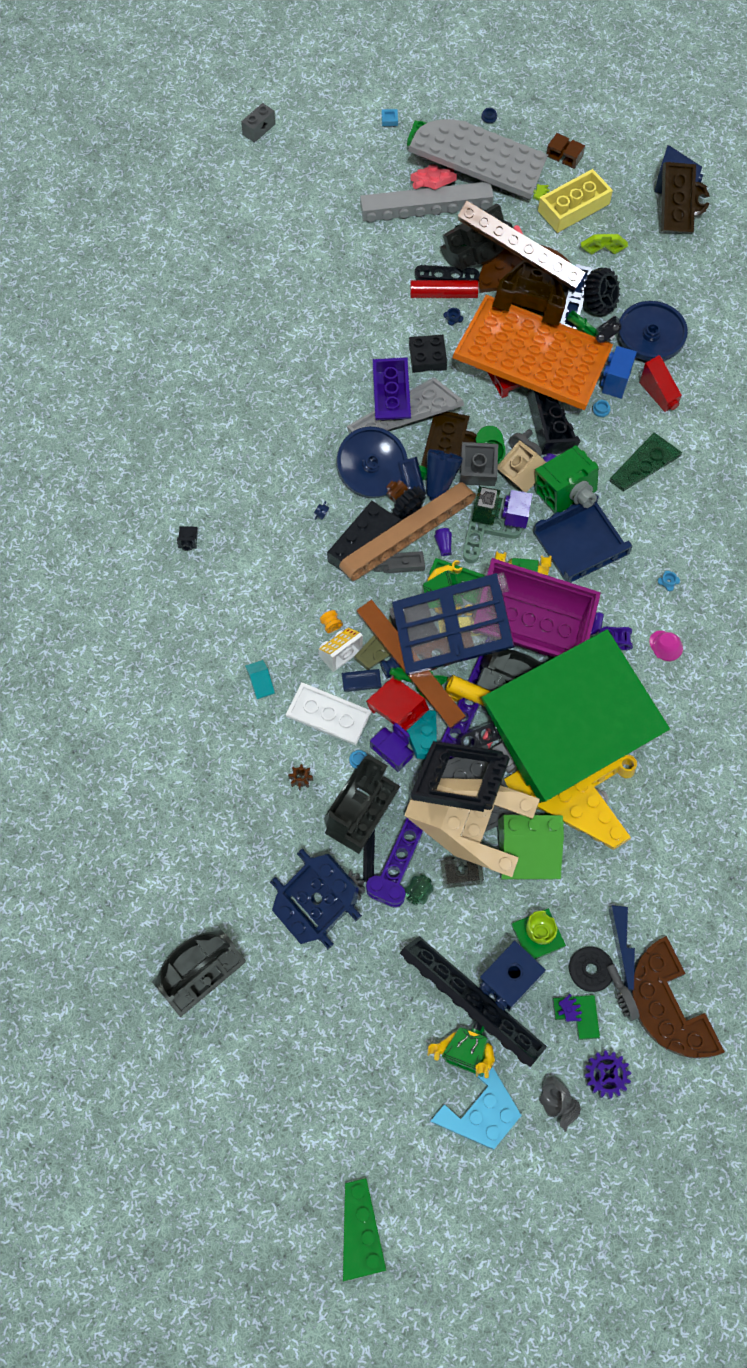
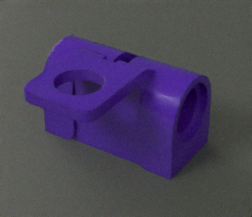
[370,723,414,772]

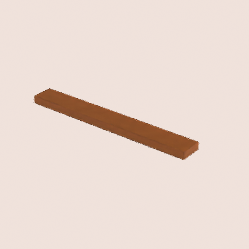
[356,599,466,729]

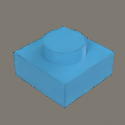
[382,109,398,126]

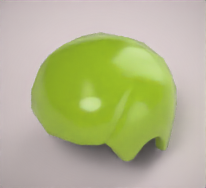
[526,910,558,945]

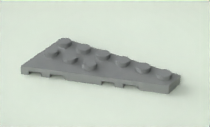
[347,377,464,433]

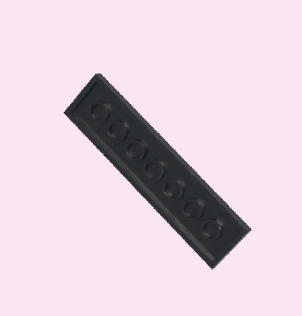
[400,936,547,1067]

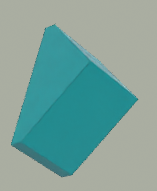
[245,660,275,699]

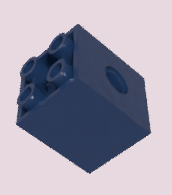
[479,940,546,1012]

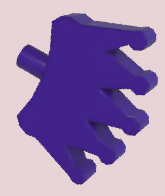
[558,994,582,1022]

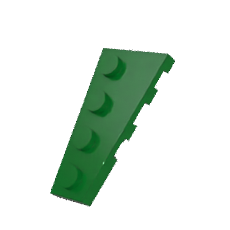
[343,1178,387,1282]

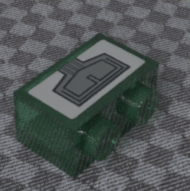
[472,486,503,525]

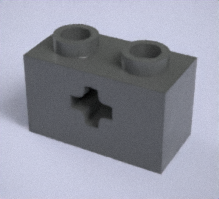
[241,103,276,143]

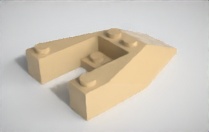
[404,778,540,877]

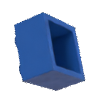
[600,346,637,399]

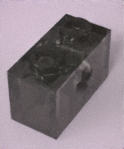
[439,856,484,889]

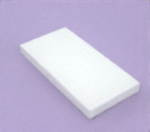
[286,683,372,746]

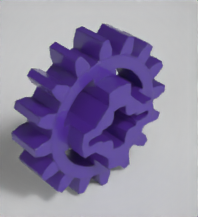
[584,1050,632,1099]

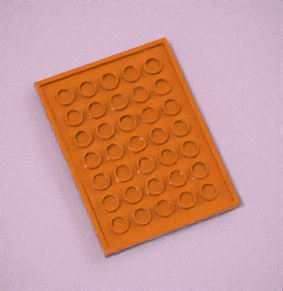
[452,294,613,411]

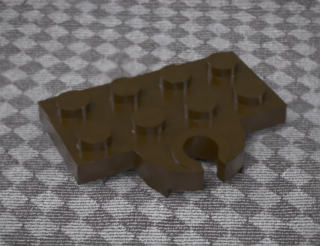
[661,162,710,234]
[421,411,476,479]

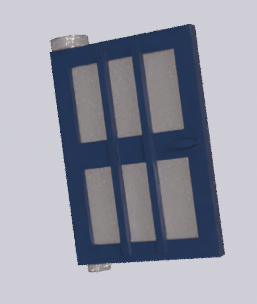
[389,572,515,675]

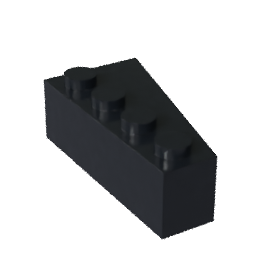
[527,389,580,455]
[327,500,401,571]

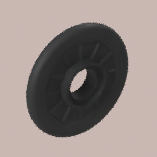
[569,947,613,992]

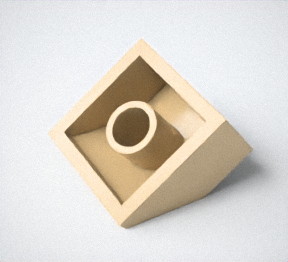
[498,440,546,492]

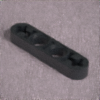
[414,265,480,282]

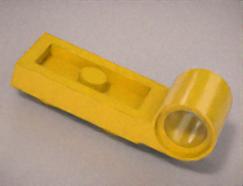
[587,755,637,787]

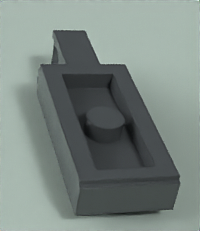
[374,551,425,573]

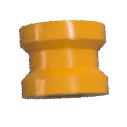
[320,610,343,633]

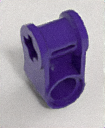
[598,626,633,651]

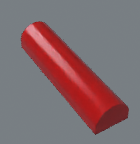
[410,280,478,298]

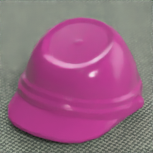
[649,631,683,662]

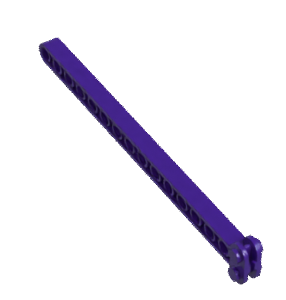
[366,636,496,908]

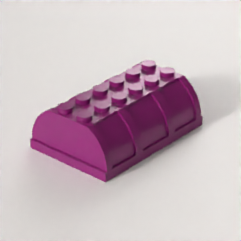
[471,558,601,657]

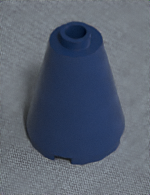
[427,449,463,500]

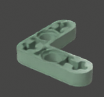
[463,514,522,563]

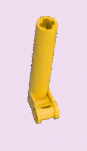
[446,675,491,706]

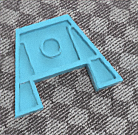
[430,1066,522,1150]

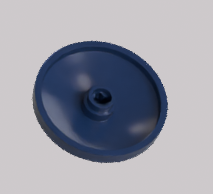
[618,301,688,361]
[336,426,408,498]

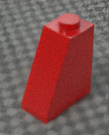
[639,355,682,412]

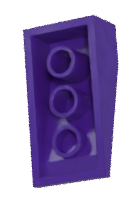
[373,357,411,420]

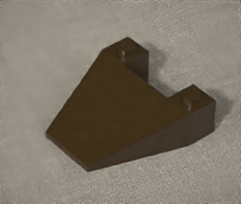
[492,260,566,326]

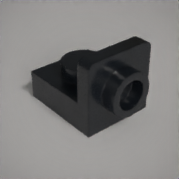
[177,526,198,551]

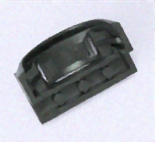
[324,755,400,854]

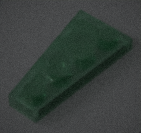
[609,432,682,492]

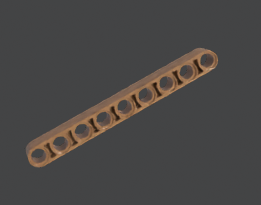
[339,482,476,581]

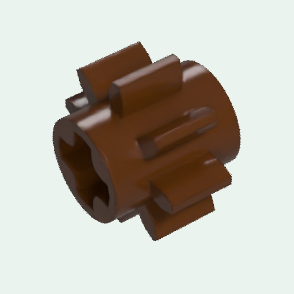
[386,480,408,502]
[288,764,313,790]

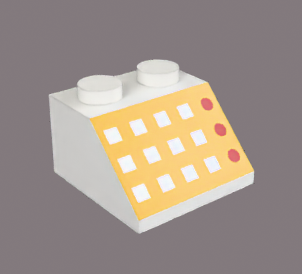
[319,627,363,672]

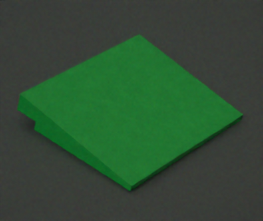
[480,629,670,803]

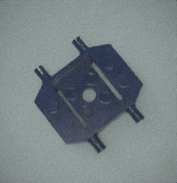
[270,849,362,950]

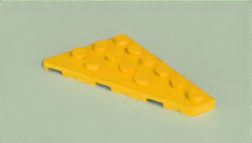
[504,770,631,850]

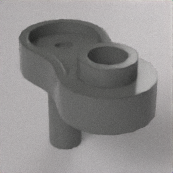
[509,429,542,456]

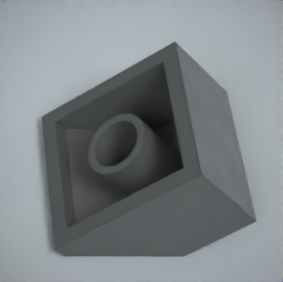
[459,442,498,486]

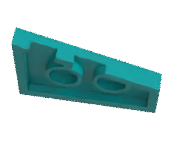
[406,710,437,759]

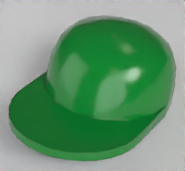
[476,425,506,464]

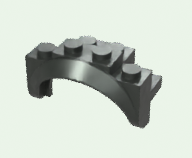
[440,203,513,270]
[476,649,543,691]
[152,928,246,1017]

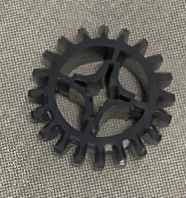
[583,267,621,315]

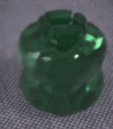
[405,875,434,906]

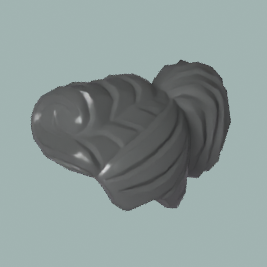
[539,1077,581,1132]

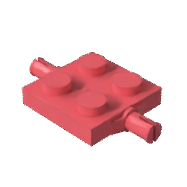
[411,164,457,190]

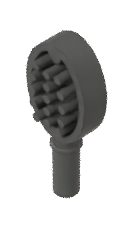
[607,964,640,1021]

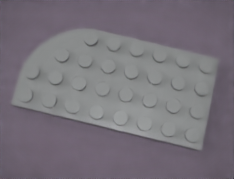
[408,119,548,199]

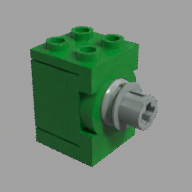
[535,445,599,513]

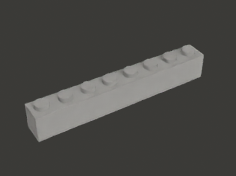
[360,182,494,222]

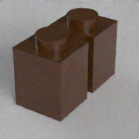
[546,133,585,169]

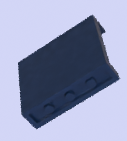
[533,495,632,583]

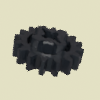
[391,486,426,520]

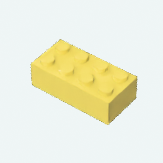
[538,169,613,233]

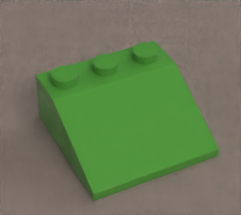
[498,815,564,880]

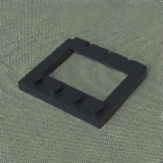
[411,741,510,812]

